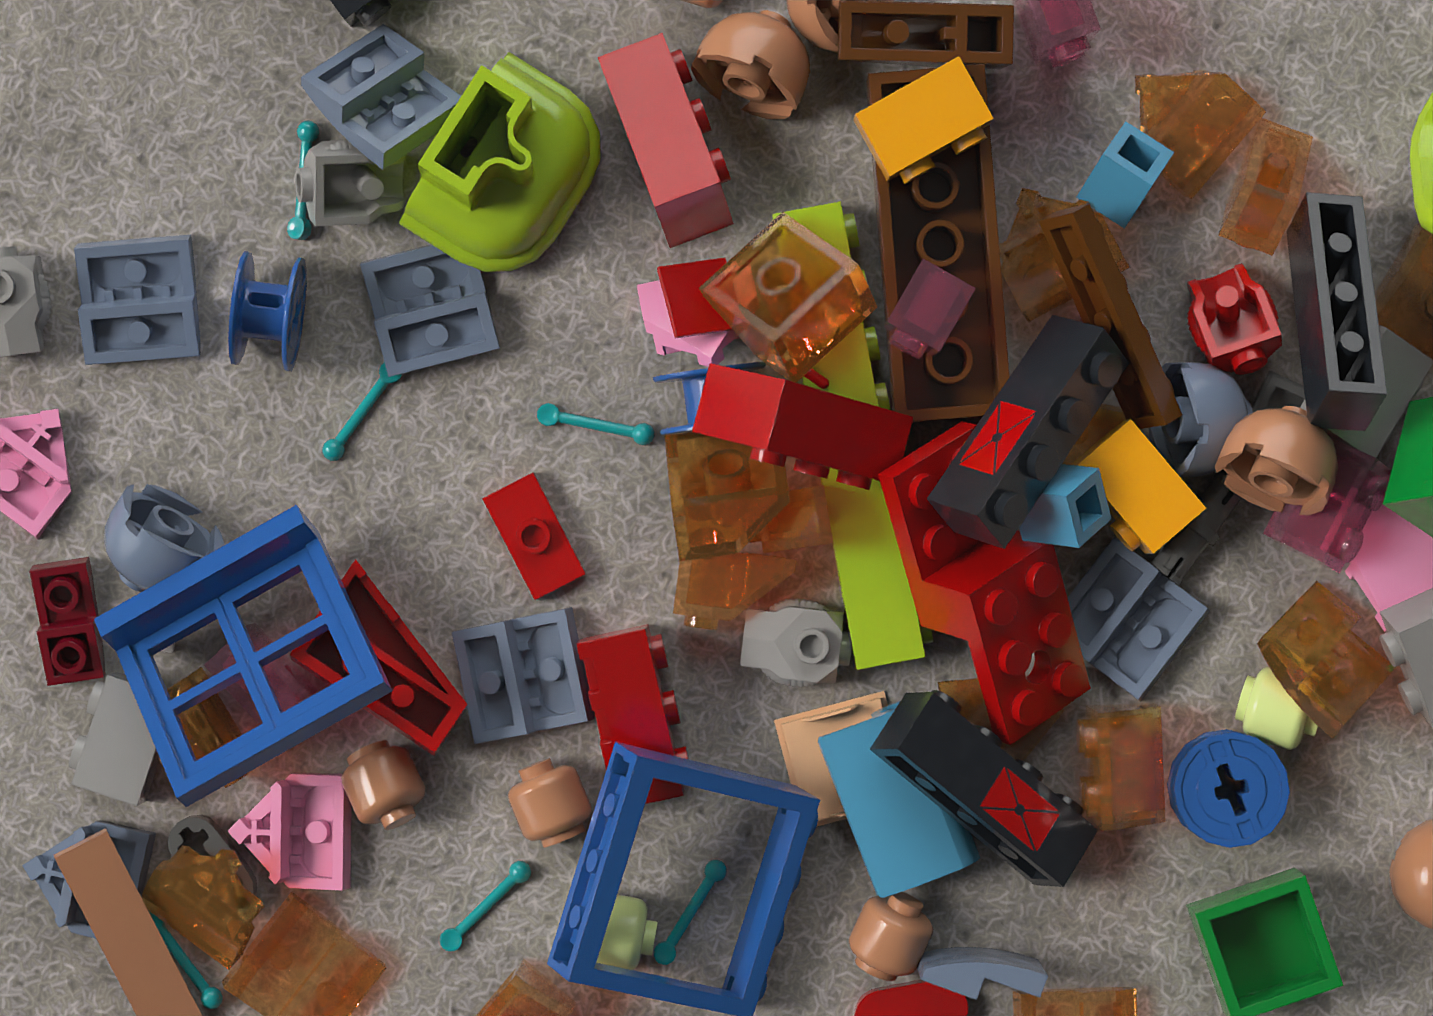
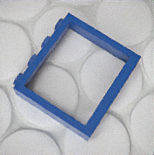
[547,742,820,1016]

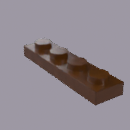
[1038,203,1183,429]

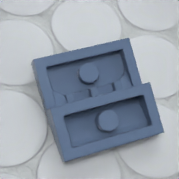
[301,24,461,170]
[74,234,201,365]
[360,244,500,377]
[1068,537,1210,702]
[452,607,595,744]
[917,947,1048,1000]

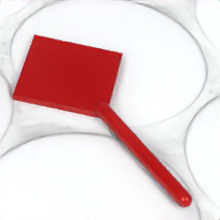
[657,257,829,389]

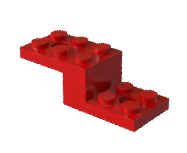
[878,421,1091,745]

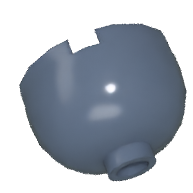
[1149,362,1253,477]
[104,484,224,592]

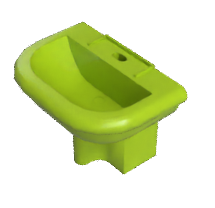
[399,52,601,272]

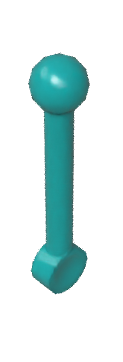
[287,120,319,240]
[322,362,402,461]
[537,403,655,445]
[653,860,727,965]
[440,861,531,952]
[148,909,223,1009]

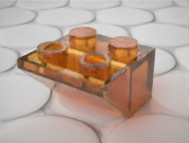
[1076,703,1166,831]

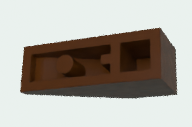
[838,0,1014,69]

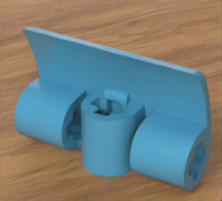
[818,701,980,898]

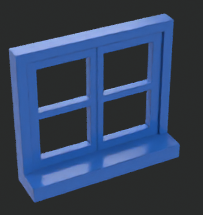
[94,505,392,807]

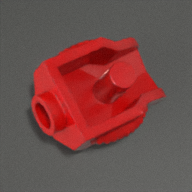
[1187,263,1282,375]

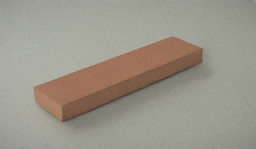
[54,828,203,1016]

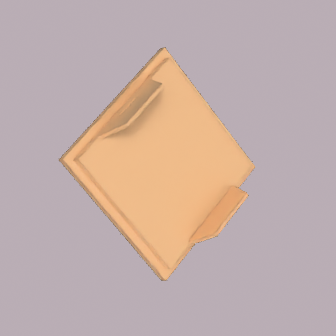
[774,691,888,826]

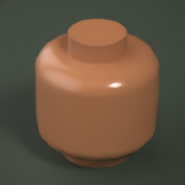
[341,740,425,830]
[508,758,592,848]
[849,892,934,981]

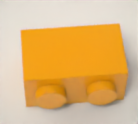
[853,56,994,184]
[1070,419,1206,554]

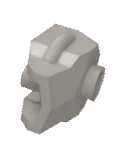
[295,140,405,226]
[0,246,52,358]
[740,598,852,687]

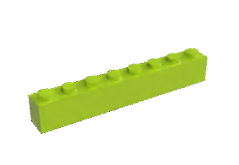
[772,201,933,670]

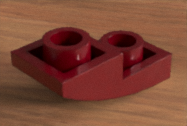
[29,557,106,686]

